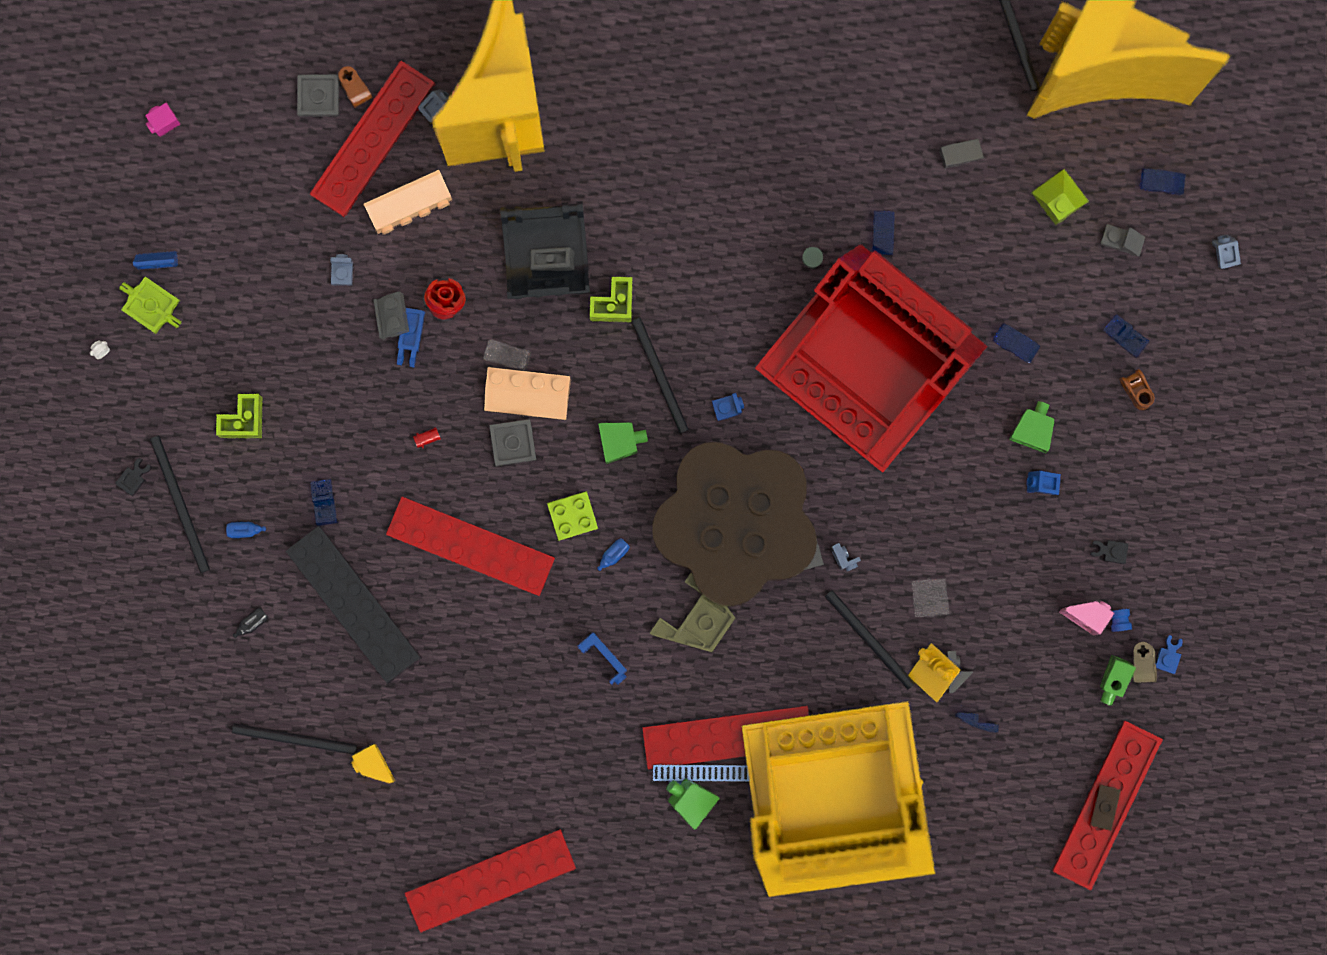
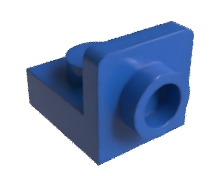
[712,393,744,421]
[1026,471,1061,495]

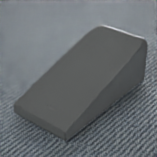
[939,139,984,169]
[531,247,574,271]

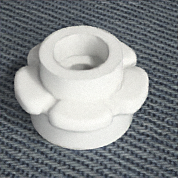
[90,341,110,359]

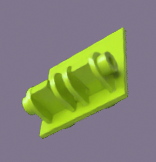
[547,491,598,541]

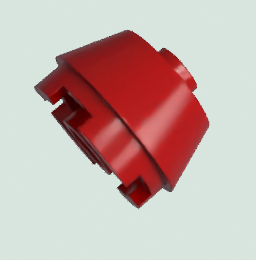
[424,278,466,319]

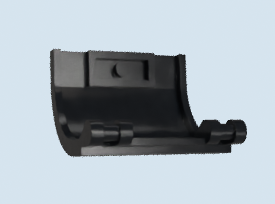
[500,201,590,299]

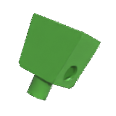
[1009,401,1054,453]
[599,423,648,464]
[1100,655,1136,706]
[667,778,719,829]

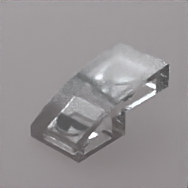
[483,340,531,371]

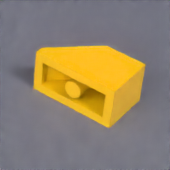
[351,744,395,783]

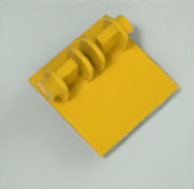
[909,643,961,702]

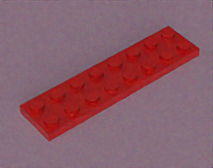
[310,61,435,218]
[386,497,555,596]
[643,706,809,769]
[1052,721,1163,890]
[405,829,576,933]

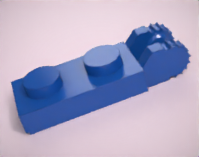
[397,308,425,367]

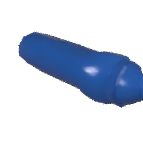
[226,521,266,538]
[597,538,630,571]

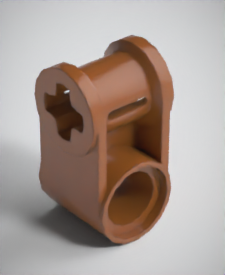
[339,66,372,108]
[1120,369,1155,410]

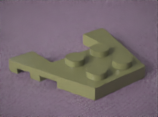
[649,573,735,652]

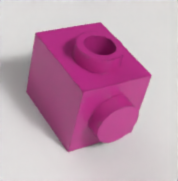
[145,103,180,137]

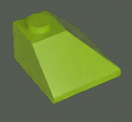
[1032,169,1089,225]

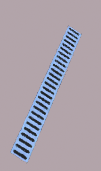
[653,765,749,781]

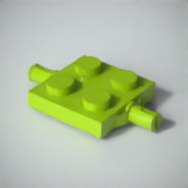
[119,277,181,334]

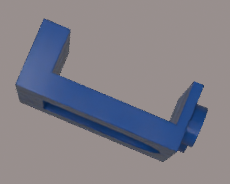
[578,633,627,685]

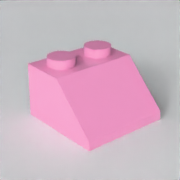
[1059,601,1114,636]

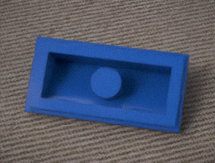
[133,251,178,270]

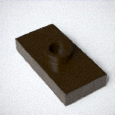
[1090,785,1121,831]

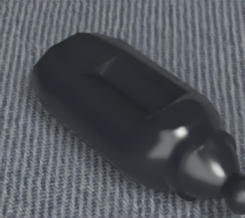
[233,607,268,638]

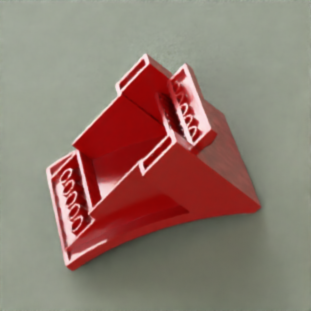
[755,244,988,473]

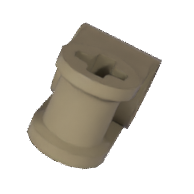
[1133,642,1157,683]

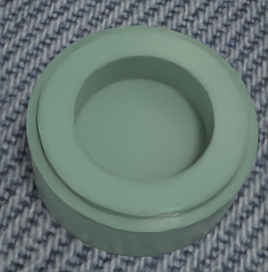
[802,247,823,268]

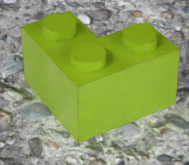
[590,277,632,322]
[216,394,263,438]

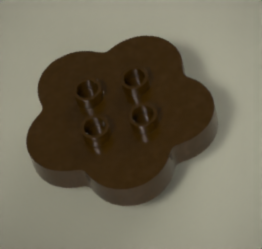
[652,442,817,607]

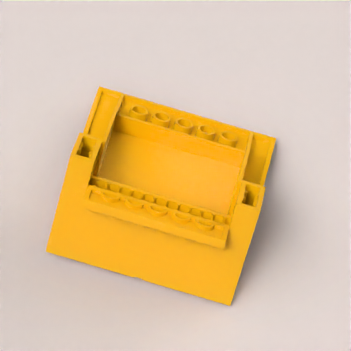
[433,0,544,172]
[1027,0,1230,119]
[742,702,935,897]

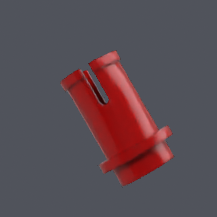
[413,427,441,448]

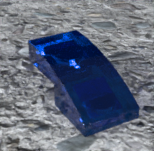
[1140,169,1186,195]
[872,211,895,255]
[1104,314,1149,358]
[992,323,1040,363]
[310,479,338,526]
[955,712,999,733]

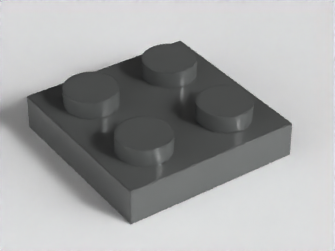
[297,75,339,117]
[489,419,537,467]

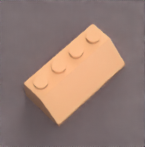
[364,170,452,234]
[484,367,571,420]

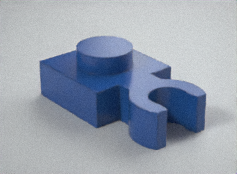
[1156,635,1183,674]

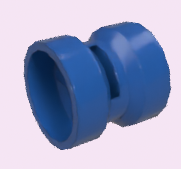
[1111,609,1132,632]

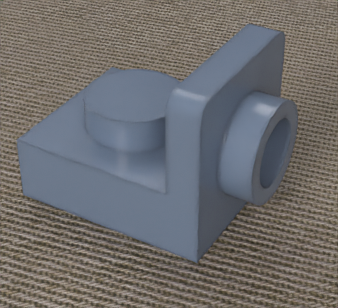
[418,90,451,123]
[1212,235,1241,269]
[330,254,353,286]
[830,543,861,572]

